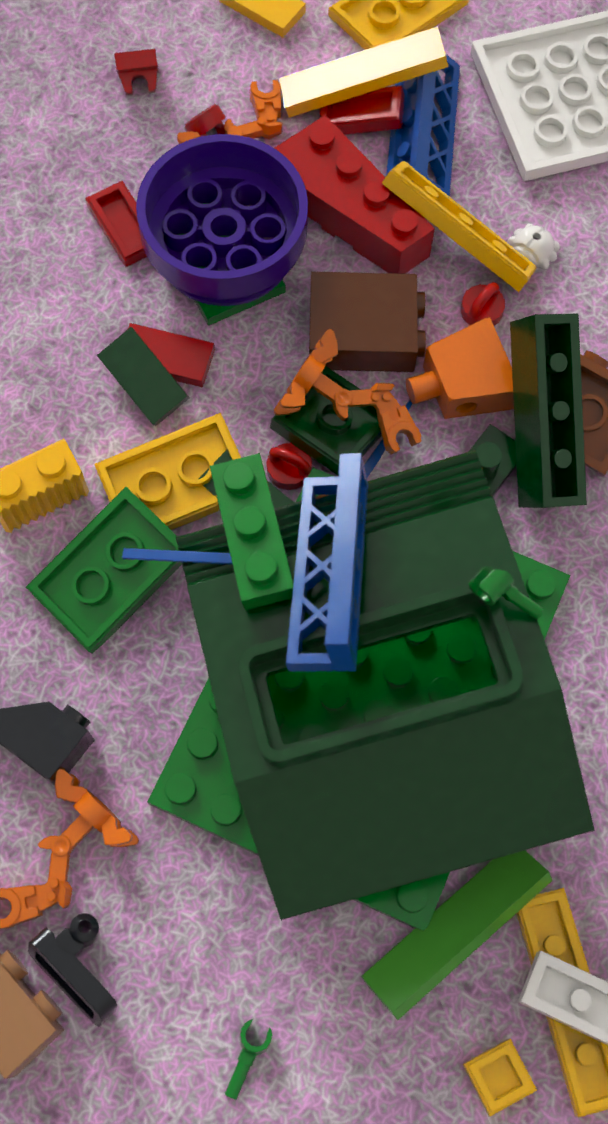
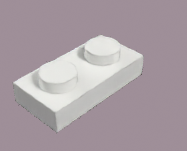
[518,951,608,1045]

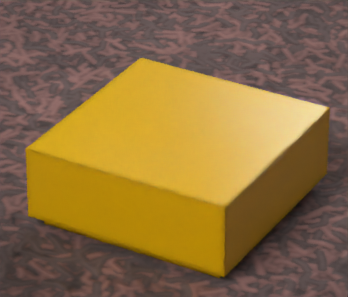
[463,1039,537,1117]

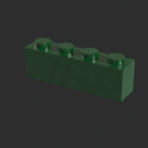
[510,313,587,508]

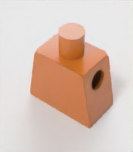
[406,317,514,419]

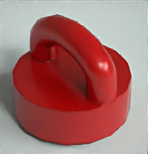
[184,104,226,137]
[461,282,505,326]
[266,443,312,490]

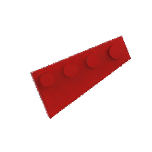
[274,115,435,274]

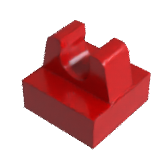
[114,49,159,95]

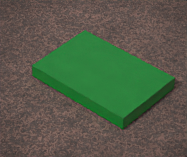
[26,487,182,654]

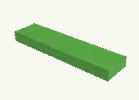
[361,850,553,1021]

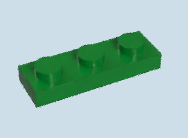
[210,453,294,610]

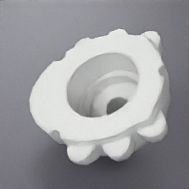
[507,224,560,270]

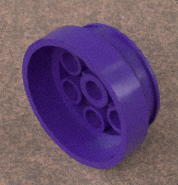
[136,134,308,306]

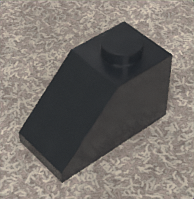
[0,701,95,786]

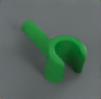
[468,567,544,619]
[225,1019,272,1100]

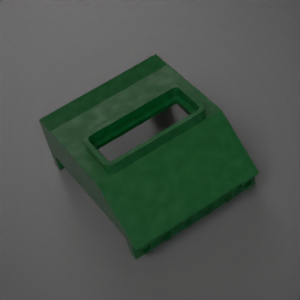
[176,450,595,920]

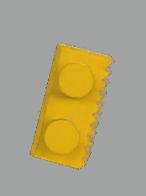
[0,438,89,533]

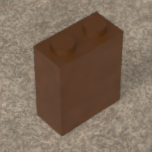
[309,271,426,372]

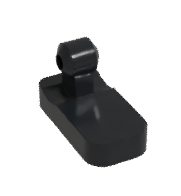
[28,913,118,1027]

